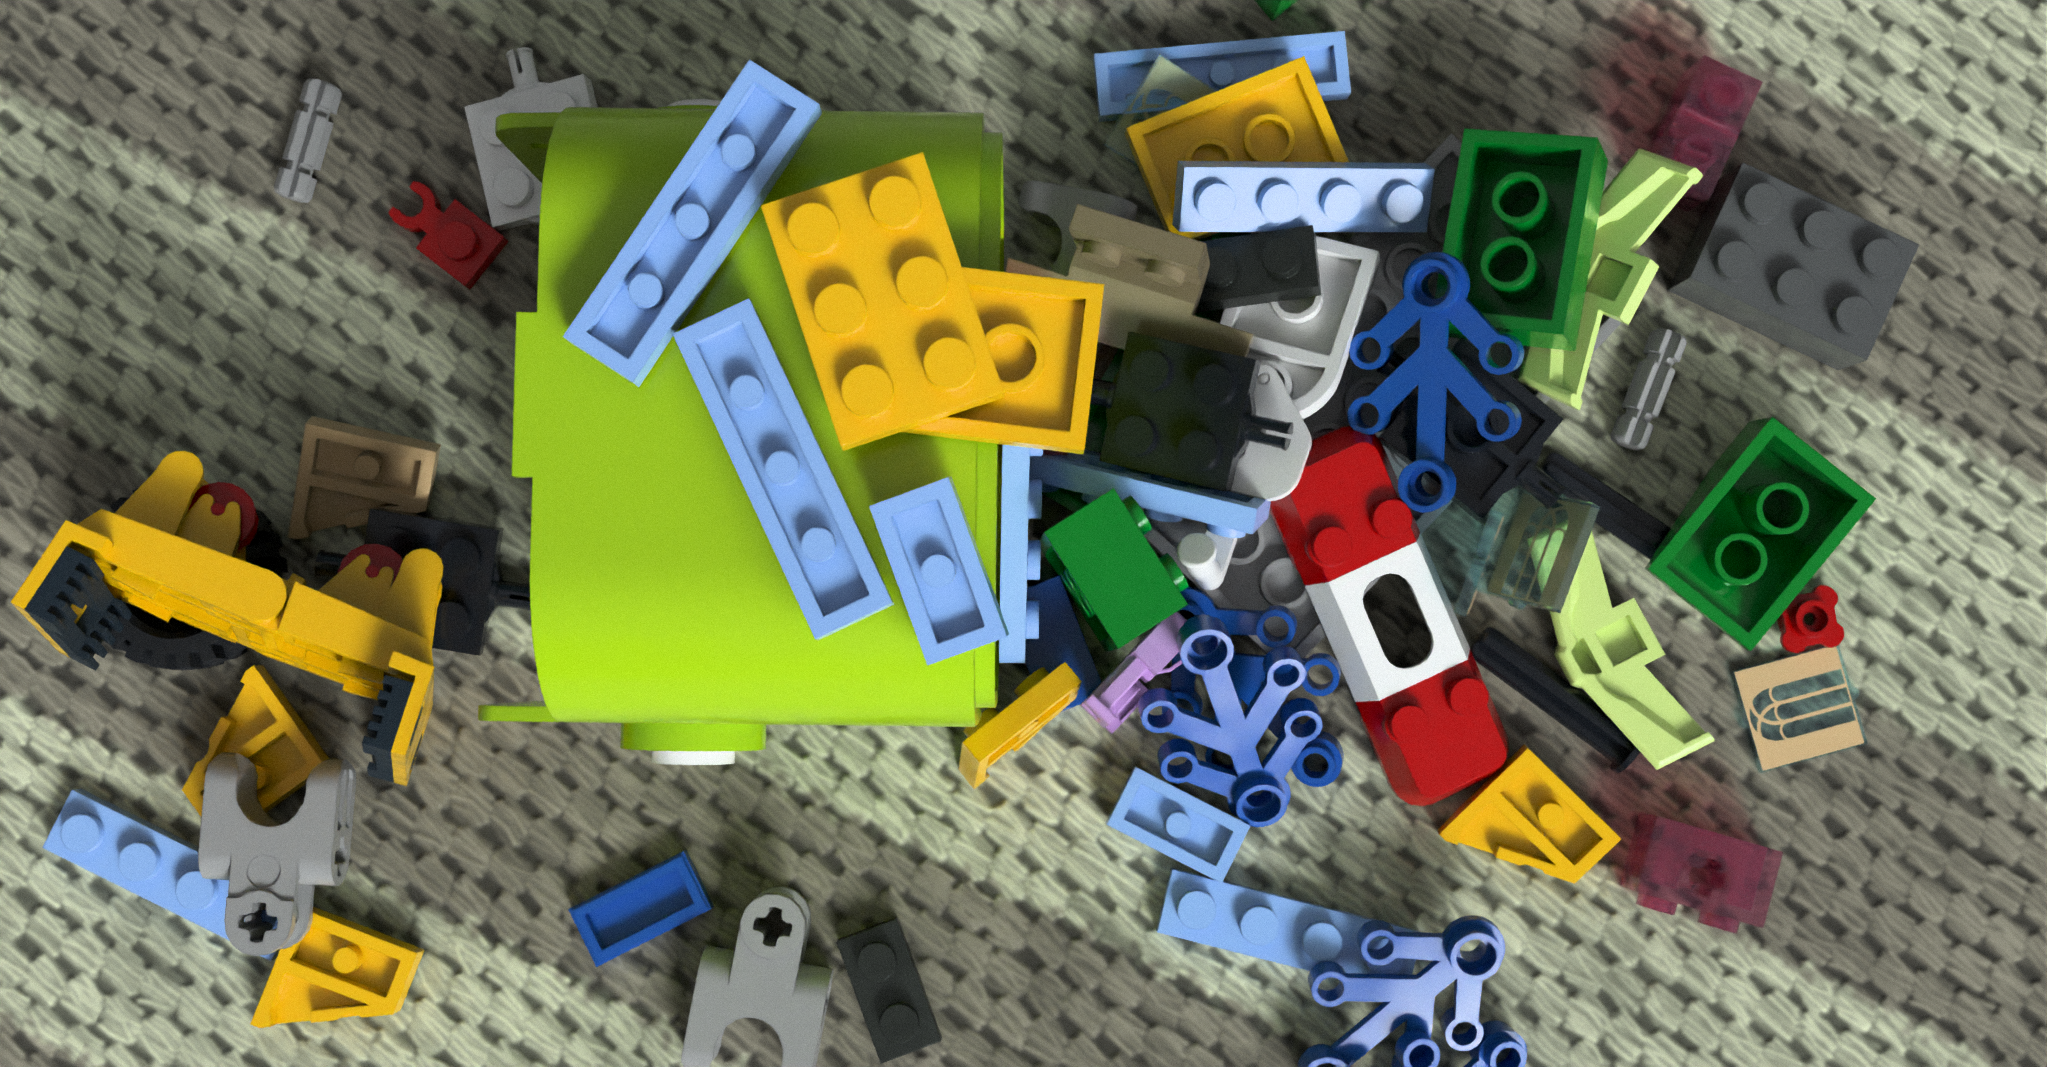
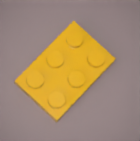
[1125,56,1349,241]
[761,152,1004,451]
[902,267,1104,454]

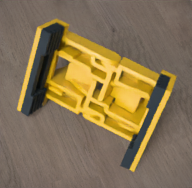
[11,451,443,786]

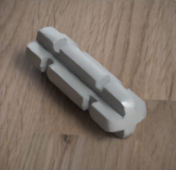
[274,78,342,203]
[1611,328,1687,451]

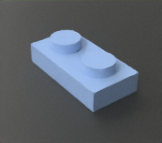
[869,476,1009,666]
[1106,766,1250,884]

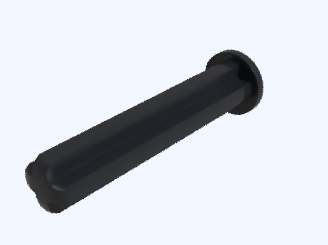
[1539,451,1671,560]
[1470,627,1640,773]

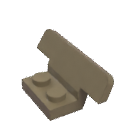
[1006,204,1254,357]

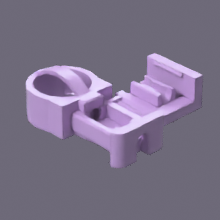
[1080,612,1195,734]

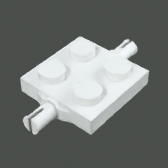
[464,47,598,231]

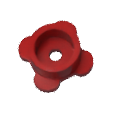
[1777,585,1844,653]

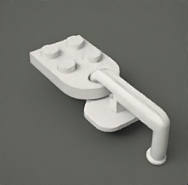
[1176,232,1381,590]

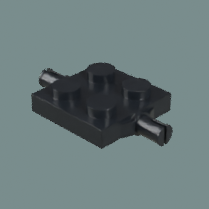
[1090,332,1294,491]
[1376,337,1566,521]
[315,507,530,656]

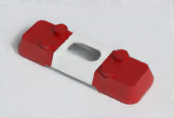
[1269,425,1509,806]

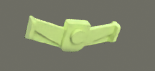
[1518,148,1704,411]
[1531,521,1714,770]

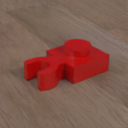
[388,181,509,290]

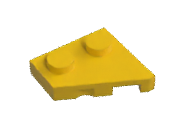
[958,662,1082,789]
[182,665,329,816]
[1437,744,1621,884]
[250,906,424,1028]

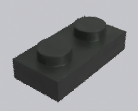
[1196,225,1321,313]
[836,917,942,1064]

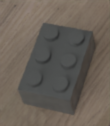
[1667,163,1919,370]

